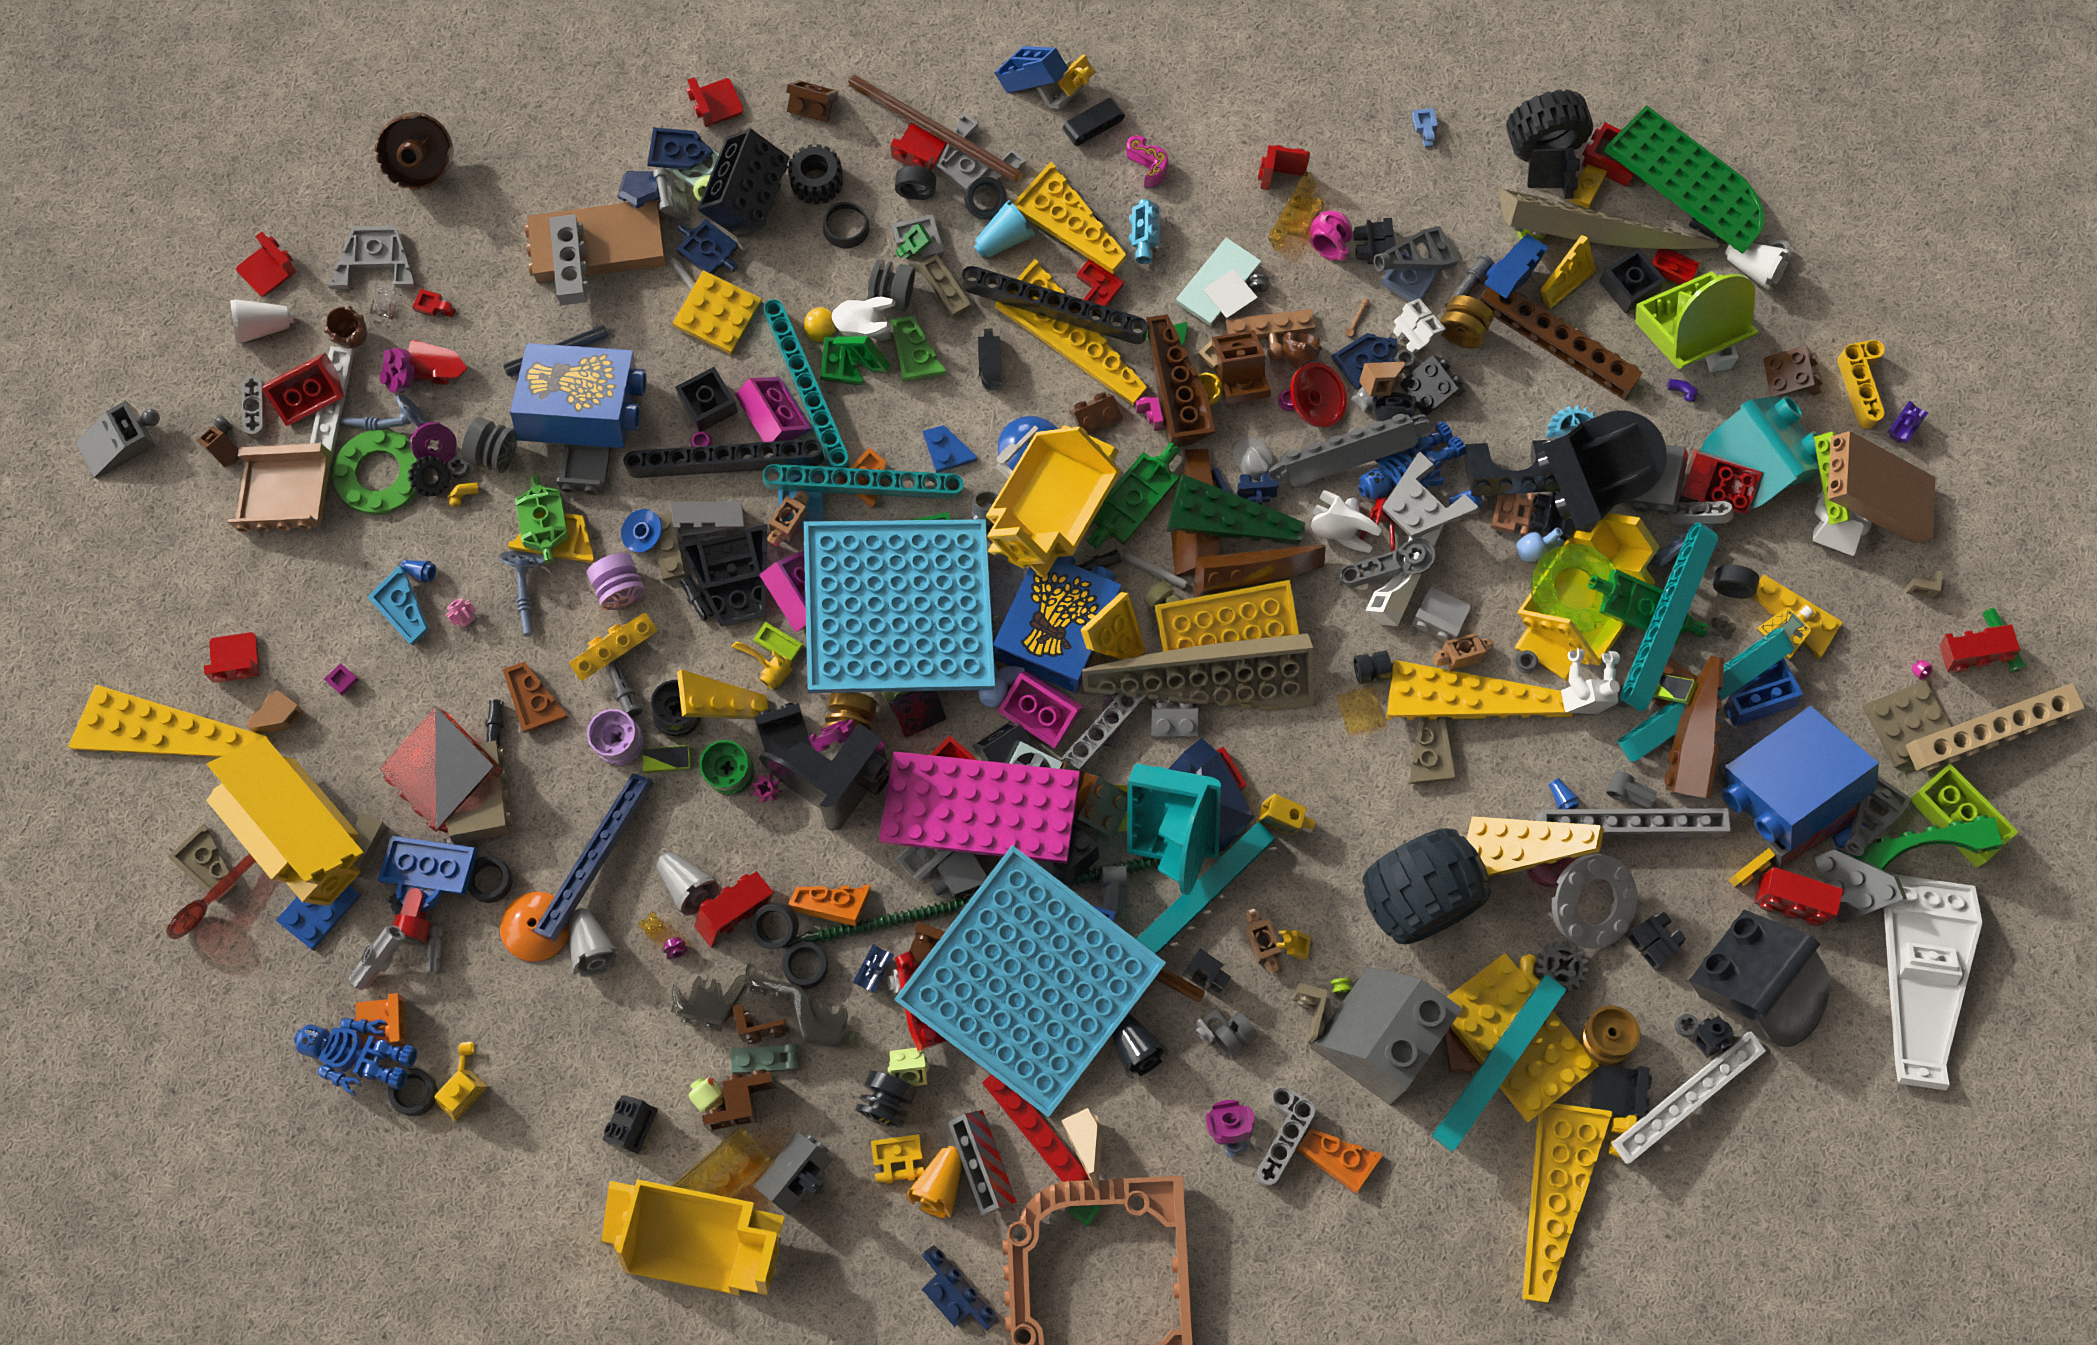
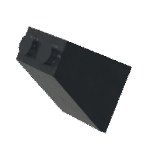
[972,721,1047,768]

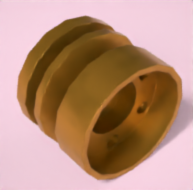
[823,692,877,731]

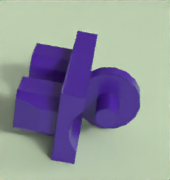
[1887,401,1928,444]

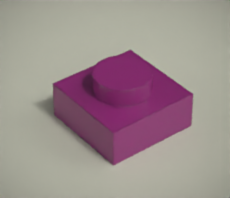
[324,663,359,696]

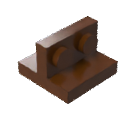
[786,80,839,123]

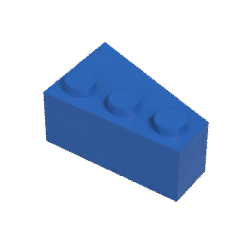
[994,46,1069,93]
[1485,233,1548,298]
[1724,658,1803,727]

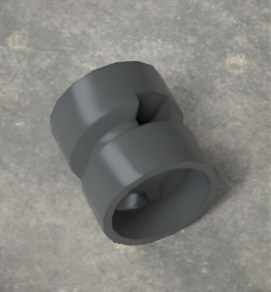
[971,491,999,533]
[1213,1012,1258,1058]

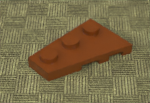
[502,662,569,733]

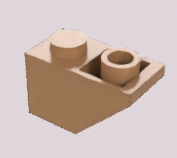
[1359,362,1405,397]
[246,689,304,734]

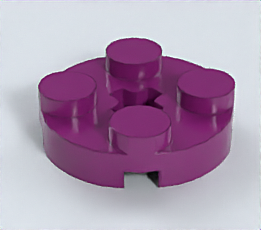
[380,348,414,393]
[410,422,457,464]
[809,719,856,752]
[1206,1100,1255,1145]

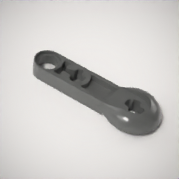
[1340,538,1435,588]

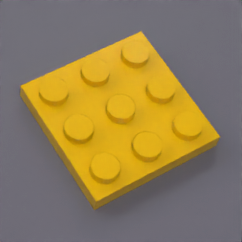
[672,270,761,355]

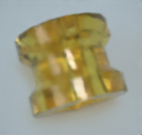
[637,911,667,941]

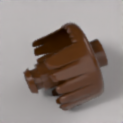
[374,112,454,190]

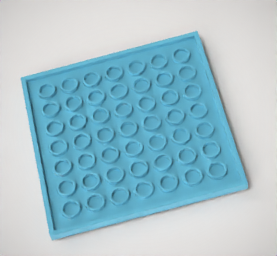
[804,519,995,693]
[894,845,1166,1117]

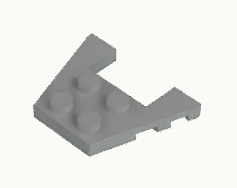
[937,112,1026,192]
[328,226,415,289]
[1383,452,1479,539]

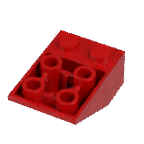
[1681,449,1762,515]

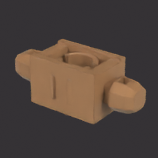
[767,490,809,547]
[1432,633,1494,671]
[1245,908,1282,974]

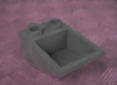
[76,400,160,478]

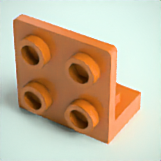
[356,993,406,1050]

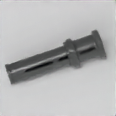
[1445,254,1495,307]
[605,659,643,718]

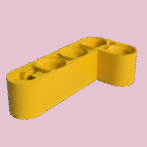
[1838,340,1885,429]

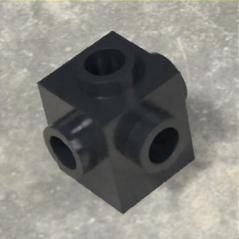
[1692,1015,1734,1058]

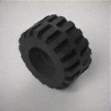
[788,144,843,204]

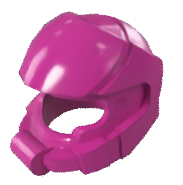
[1310,211,1353,261]

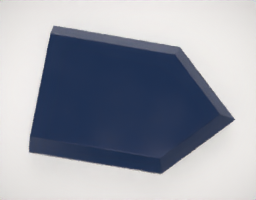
[647,127,714,170]
[618,171,660,209]
[1332,333,1397,389]

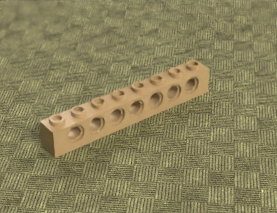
[1905,683,2084,771]

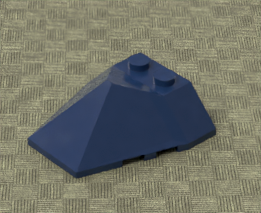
[1168,738,1255,851]

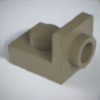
[1906,570,1945,599]

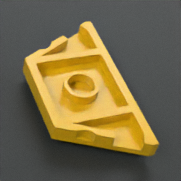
[508,511,595,564]

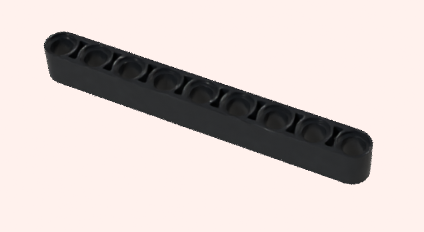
[962,266,1148,345]
[623,439,824,478]

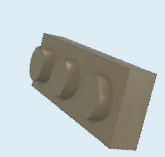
[919,254,971,318]
[656,513,686,581]

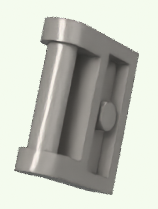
[653,168,690,221]

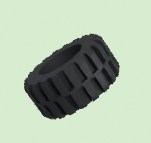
[1506,89,1594,163]

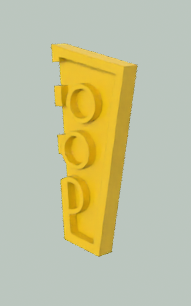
[1753,574,1843,659]
[677,669,768,720]

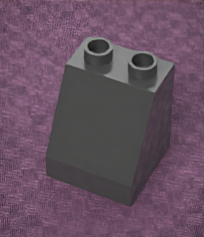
[1310,967,1463,1105]

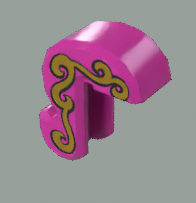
[1126,135,1169,188]

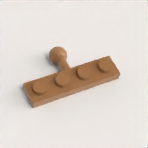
[1226,309,1316,360]

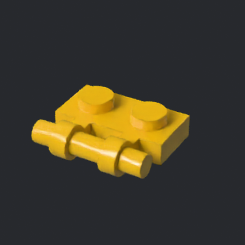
[871,1134,924,1184]

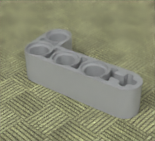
[1255,1087,1315,1187]

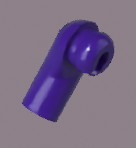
[1667,379,1698,402]

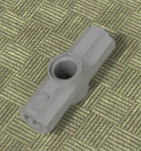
[349,925,405,990]

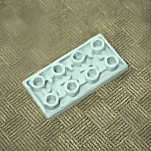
[1175,238,1261,326]

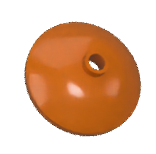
[500,892,570,962]

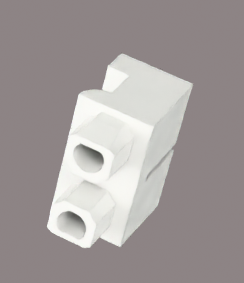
[1393,298,1446,354]

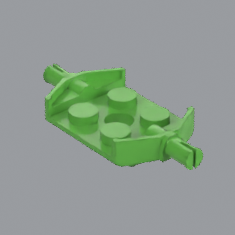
[515,475,569,564]

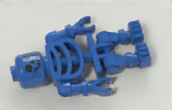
[1358,421,1466,501]
[294,1018,418,1096]

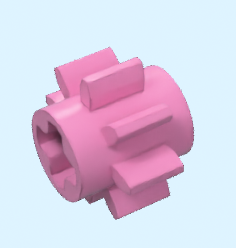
[446,599,476,627]

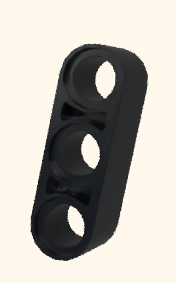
[1062,97,1125,146]

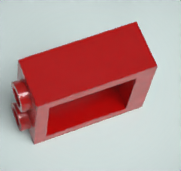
[1582,122,1635,187]

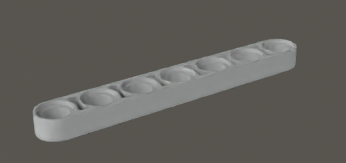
[1059,693,1147,770]

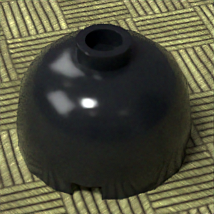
[1372,392,1417,422]

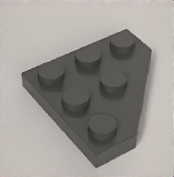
[1814,849,1907,923]

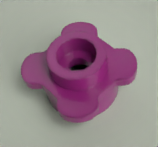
[663,937,688,959]

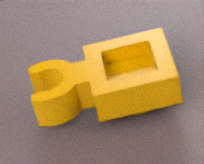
[1277,930,1311,960]

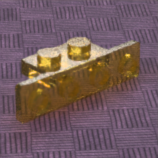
[1268,171,1325,250]

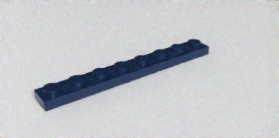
[533,773,654,942]

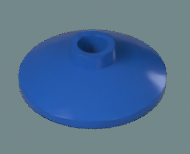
[621,509,662,553]

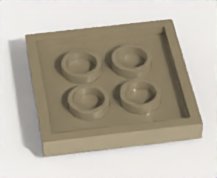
[1862,680,1957,768]

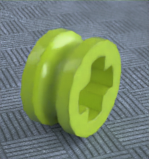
[1330,978,1353,994]

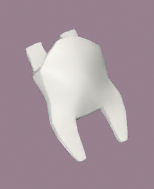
[832,297,896,342]
[1311,490,1382,553]

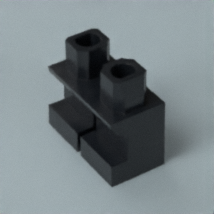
[1353,218,1395,264]
[1528,492,1573,541]
[1626,912,1686,971]
[1183,948,1231,993]

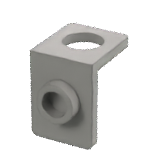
[1195,1009,1229,1044]

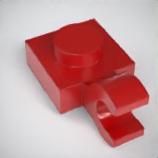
[412,289,456,318]

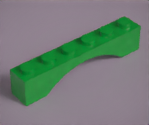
[1849,815,2003,870]

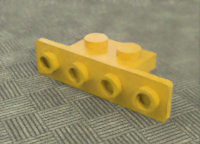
[569,612,657,681]

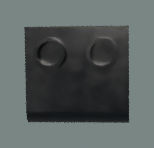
[1538,410,1667,529]
[759,724,890,831]
[1689,910,1830,1047]

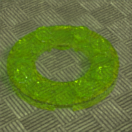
[1530,544,1615,633]

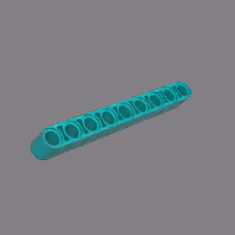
[764,299,850,468]
[763,464,964,499]
[1620,522,1718,711]
[1617,627,1795,762]
[1136,822,1276,955]
[1431,974,1566,1153]

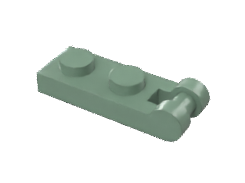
[731,1044,799,1074]

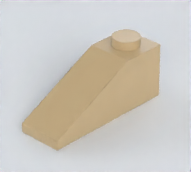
[1061,1108,1102,1188]

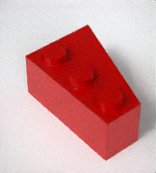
[1939,624,2020,673]
[694,871,774,948]

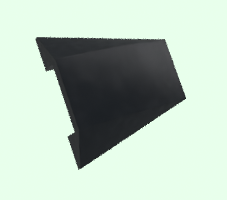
[679,524,768,627]

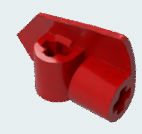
[408,340,467,385]

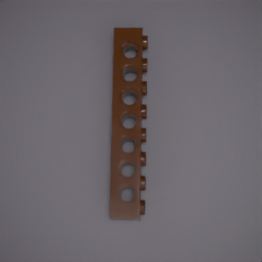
[1480,287,1643,400]

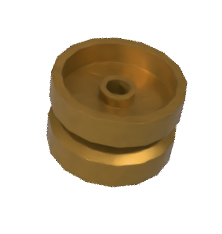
[1440,295,1494,349]
[1580,1005,1641,1067]

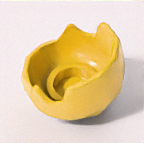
[804,307,837,342]
[1198,372,1223,406]

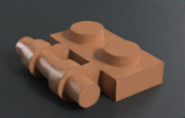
[1491,493,1536,537]

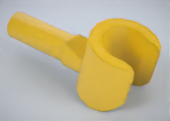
[458,1042,474,1071]

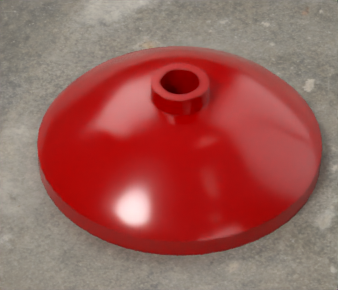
[1290,362,1347,428]

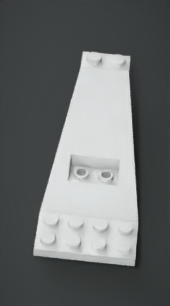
[1883,874,1982,1090]

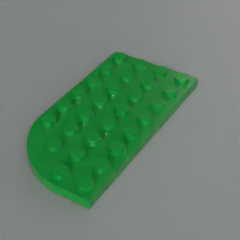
[1604,105,1764,254]

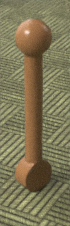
[1345,298,1370,338]

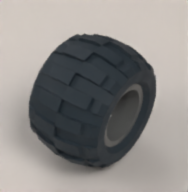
[1362,828,1491,945]

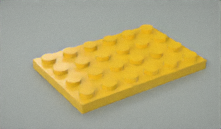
[1154,580,1299,652]
[1447,953,1598,1122]

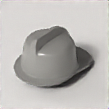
[1233,438,1277,482]

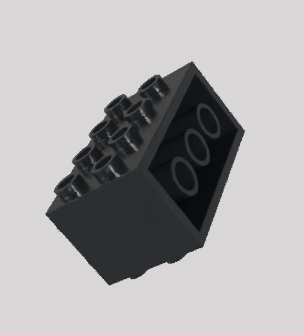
[697,128,790,237]

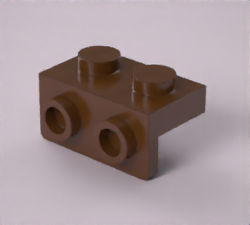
[1069,392,1123,435]

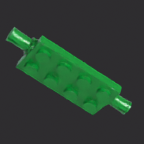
[1087,442,1180,550]
[1588,569,1709,645]

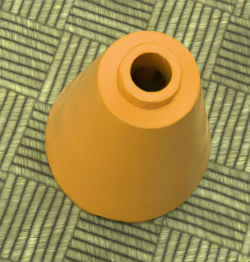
[906,1146,963,1218]

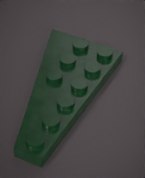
[1166,474,1306,545]

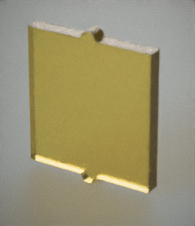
[1336,687,1384,734]

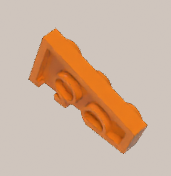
[788,885,871,926]
[1296,1128,1383,1194]

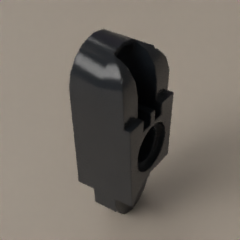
[978,328,1002,390]

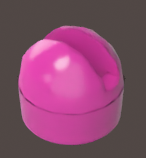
[1912,660,1933,680]

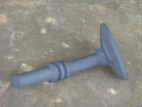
[340,394,429,431]
[499,551,544,637]

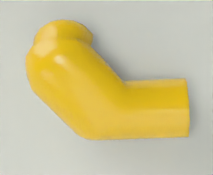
[447,483,479,507]
[1519,954,1540,989]

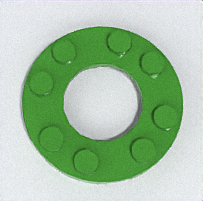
[333,429,424,515]

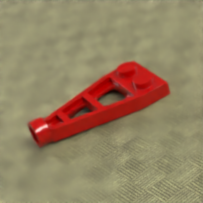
[894,951,948,1052]

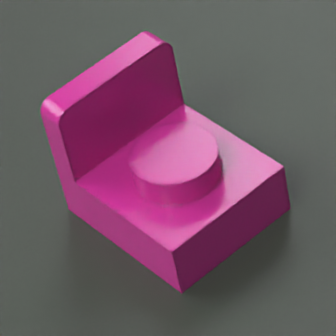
[1135,397,1163,431]

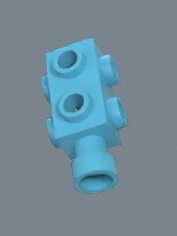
[1129,199,1160,264]

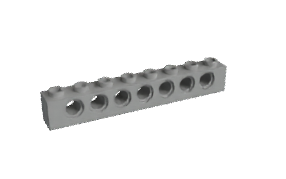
[1536,808,1730,839]

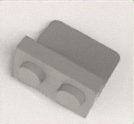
[1412,587,1470,642]

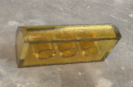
[671,1125,773,1198]

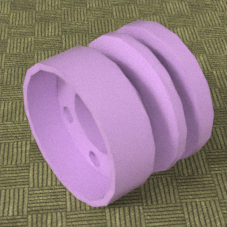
[587,553,646,611]
[587,709,644,766]

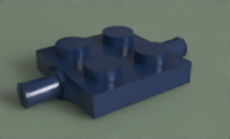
[677,219,739,275]

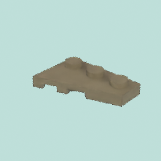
[1408,717,1455,785]
[168,823,237,904]

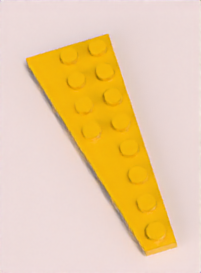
[995,259,1147,406]
[1386,660,1573,720]
[68,685,269,758]
[1522,1103,1612,1303]

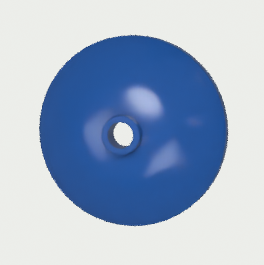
[998,416,1058,471]

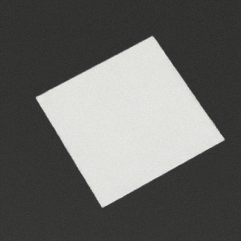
[1203,269,1257,318]

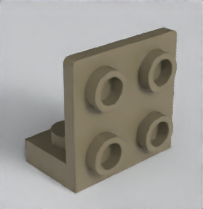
[1293,983,1330,1044]

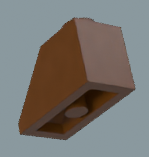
[196,426,239,467]

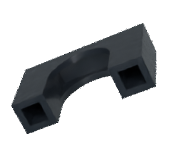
[1464,440,1560,496]

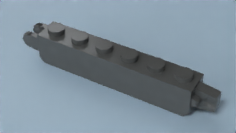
[1268,414,1432,487]

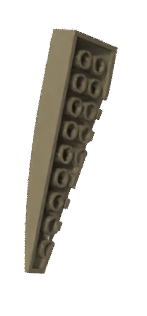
[1499,188,1720,249]
[1082,634,1314,711]

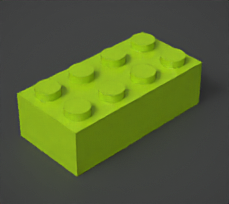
[1910,763,2018,868]

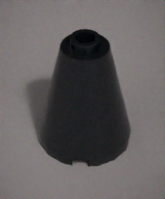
[1112,1012,1169,1079]

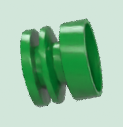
[699,740,754,796]

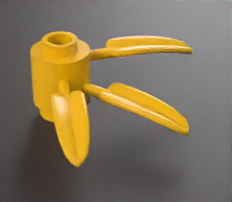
[731,641,792,690]

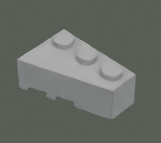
[671,500,746,543]

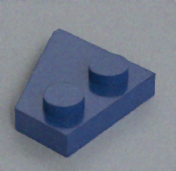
[923,425,977,473]

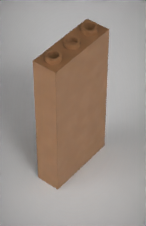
[524,200,666,283]
[1828,431,1935,543]

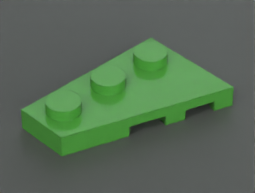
[891,316,946,382]

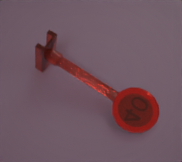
[166,853,256,940]

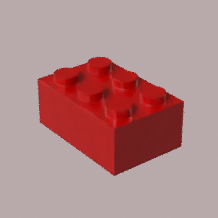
[1754,867,1843,926]

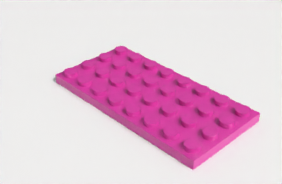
[879,752,1080,864]

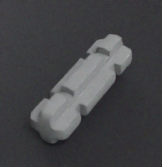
[426,926,443,973]

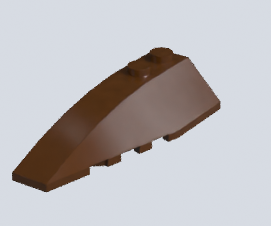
[1146,314,1215,448]
[1171,449,1221,576]

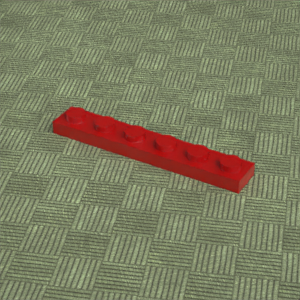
[982,1074,1090,1182]

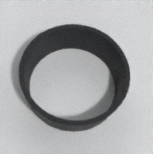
[823,202,870,249]

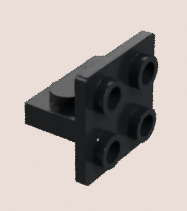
[889,691,946,737]
[603,1095,658,1155]

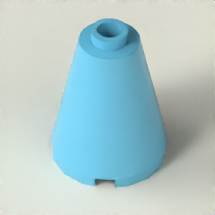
[974,200,1035,258]

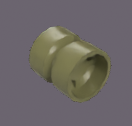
[1144,580,1183,610]

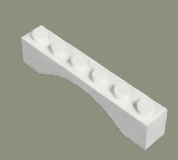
[1366,497,1444,626]

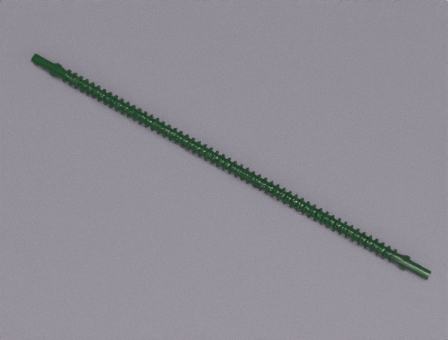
[784,847,1221,949]

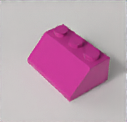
[735,377,812,442]
[760,551,806,632]
[998,670,1084,748]

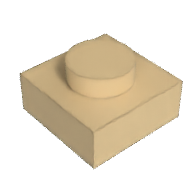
[1198,340,1217,370]

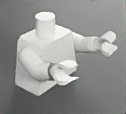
[1813,490,1872,556]
[1561,649,1620,714]

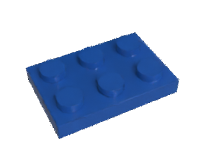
[276,886,361,950]

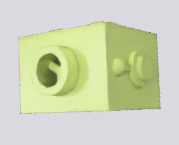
[888,1048,929,1086]

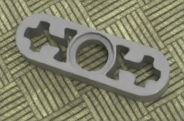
[242,375,266,438]
[1667,501,1734,524]

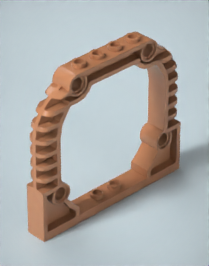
[1002,1176,1192,1345]

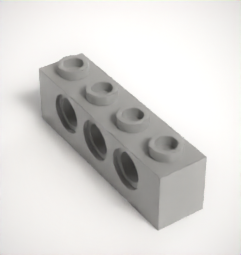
[549,214,590,306]

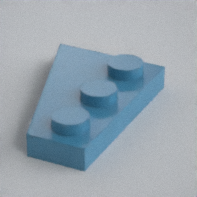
[368,565,430,646]

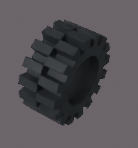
[408,456,452,497]

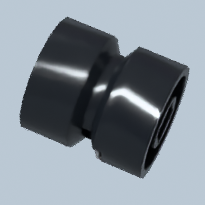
[1353,650,1392,685]

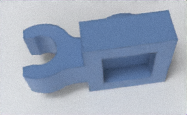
[1412,108,1438,147]

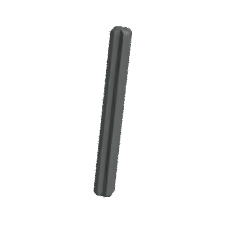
[503,325,608,376]

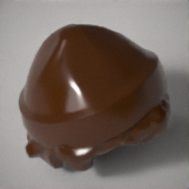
[324,306,368,349]
[1283,332,1322,369]

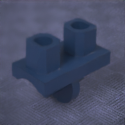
[1236,473,1279,505]
[853,944,894,994]

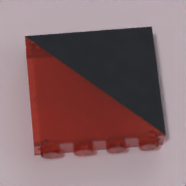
[379,706,504,833]

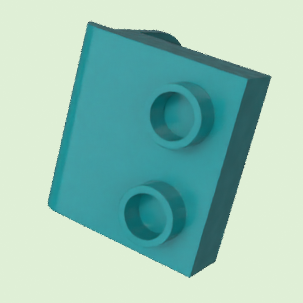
[1700,396,1820,509]
[1127,763,1221,895]

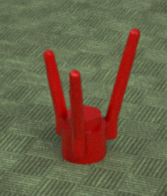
[1359,498,1395,552]

